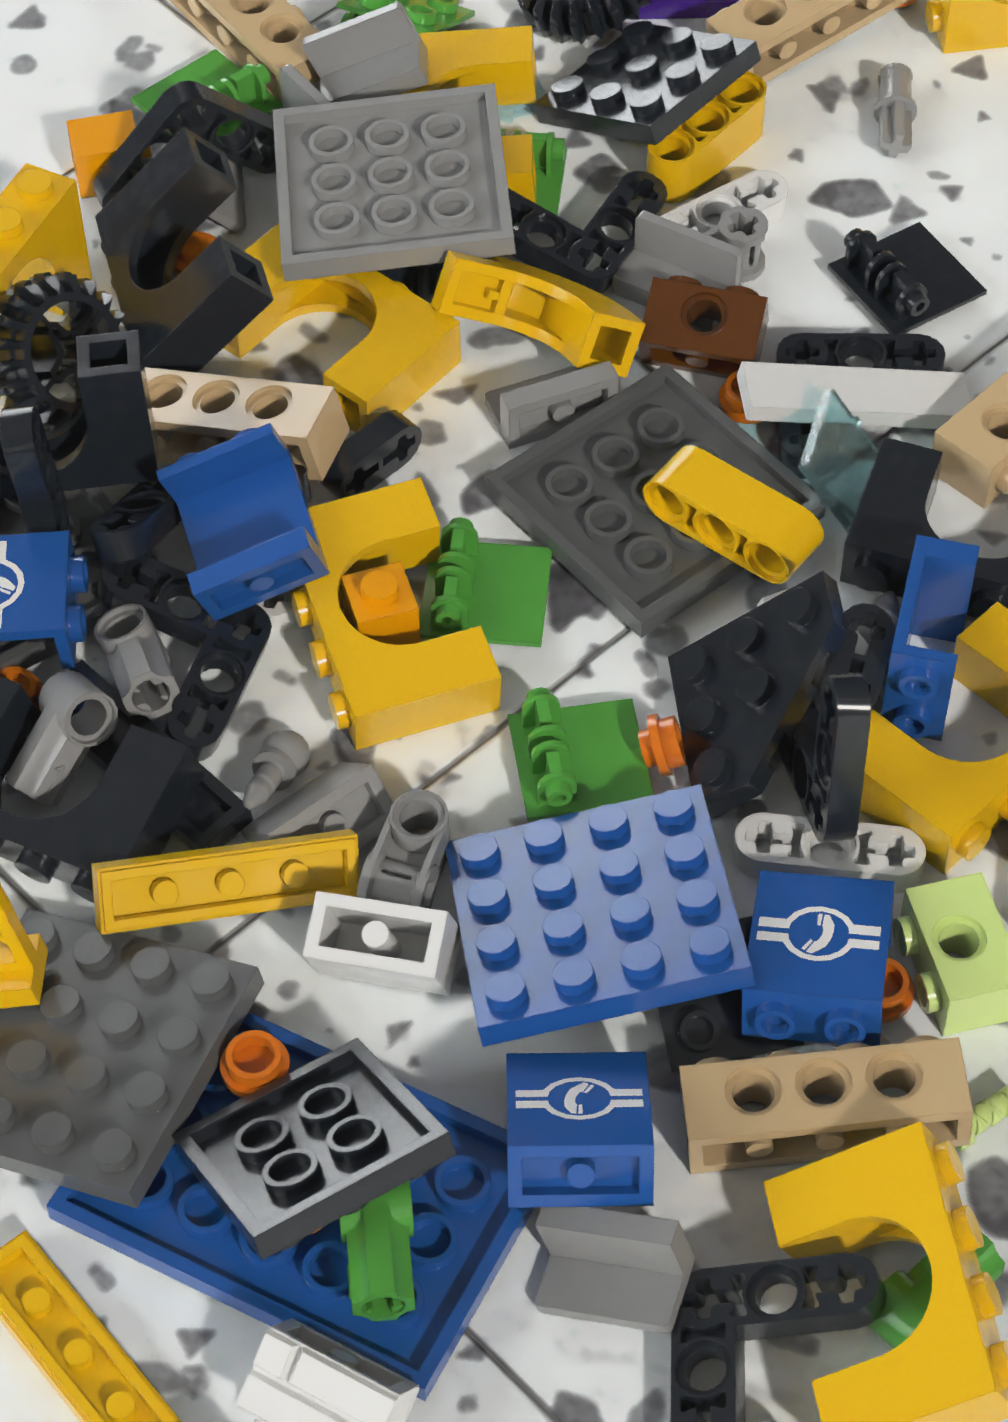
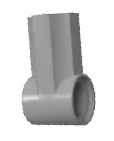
[94,603,180,720]
[5,670,118,807]

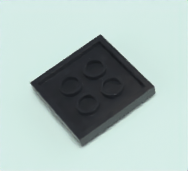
[533,21,761,145]
[171,1038,456,1260]

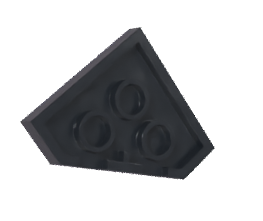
[668,571,848,820]

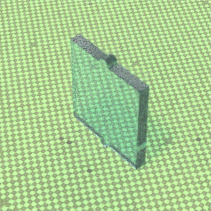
[798,389,879,534]

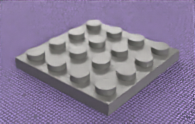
[273,83,516,281]

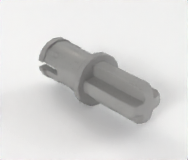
[874,63,917,158]

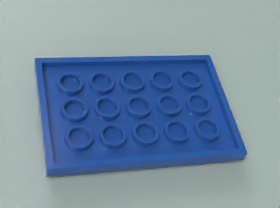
[46,1012,535,1401]

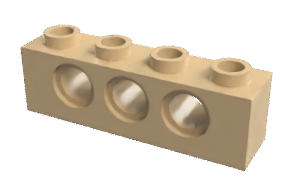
[169,0,320,109]
[706,0,909,83]
[145,367,350,481]
[932,371,1008,509]
[679,1035,973,1174]

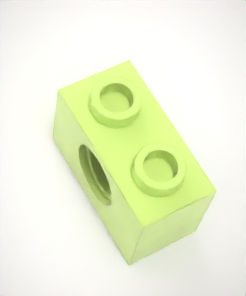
[893,872,1008,1037]

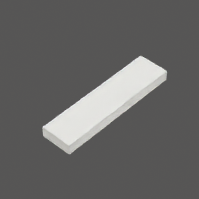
[736,361,972,429]

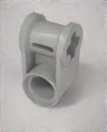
[356,789,451,909]

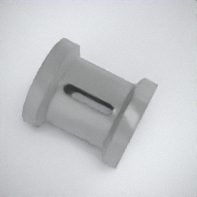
[717,206,768,283]

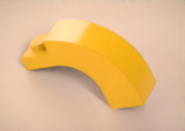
[431,250,646,378]

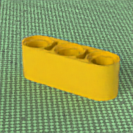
[646,72,767,204]
[643,445,824,584]

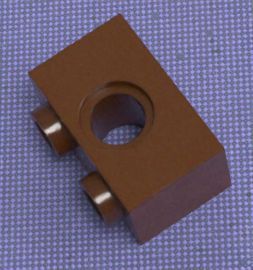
[639,275,769,379]

